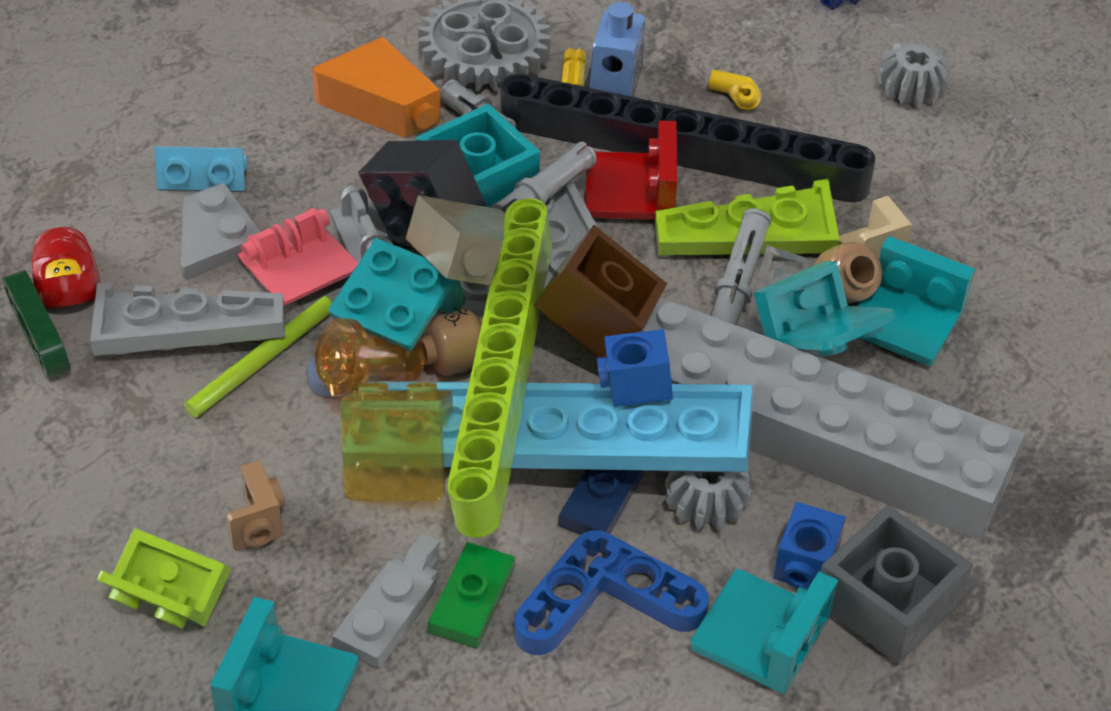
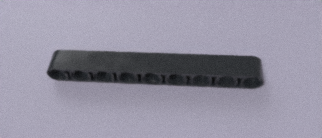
[500,74,875,203]

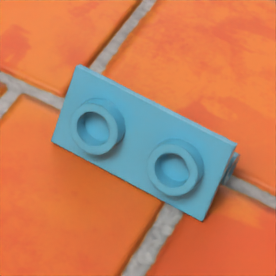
[154,146,248,191]

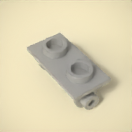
[330,185,393,263]

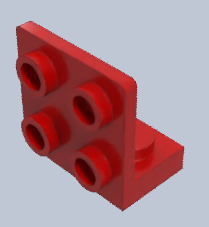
[586,121,677,220]

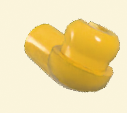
[708,69,761,110]

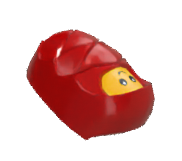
[31,227,101,308]

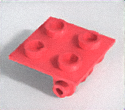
[237,208,358,305]

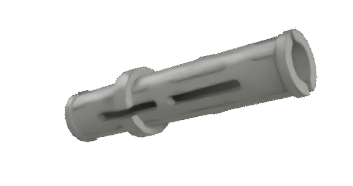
[491,142,597,218]
[711,209,771,325]

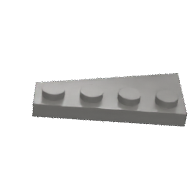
[90,283,285,356]

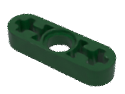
[2,270,71,379]

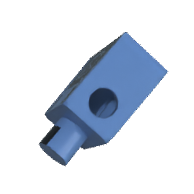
[590,2,646,97]

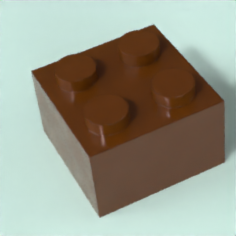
[534,225,667,358]

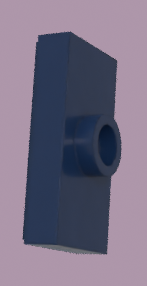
[558,469,645,534]

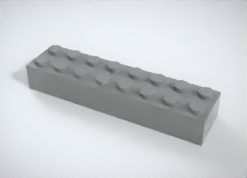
[640,297,1025,541]

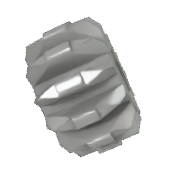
[878,40,950,108]
[665,471,751,531]

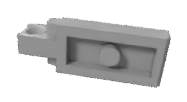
[332,533,441,669]

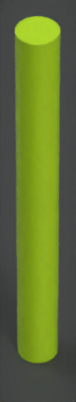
[184,296,333,418]

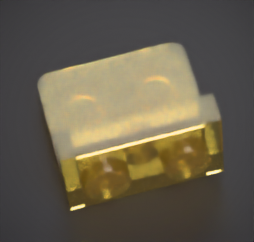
[340,382,453,501]

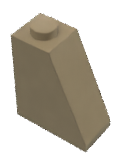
[406,195,505,285]

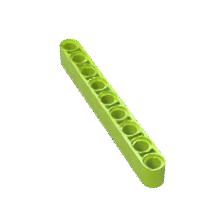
[447,198,552,538]

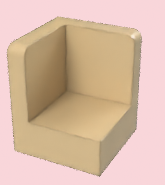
[839,196,912,259]

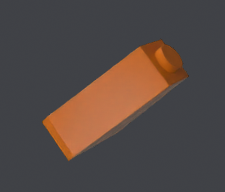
[312,37,441,138]

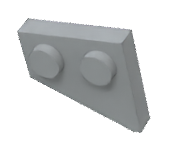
[181,182,260,280]

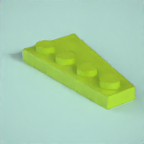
[655,179,840,255]

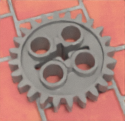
[418,0,551,91]

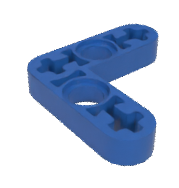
[514,530,709,655]

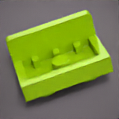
[97,528,232,629]

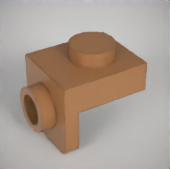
[227,460,285,551]

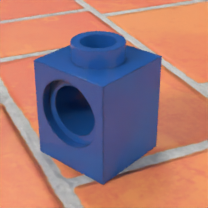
[597,329,673,407]
[773,501,846,589]

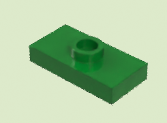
[428,542,515,648]

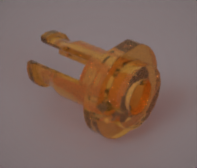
[315,318,424,397]

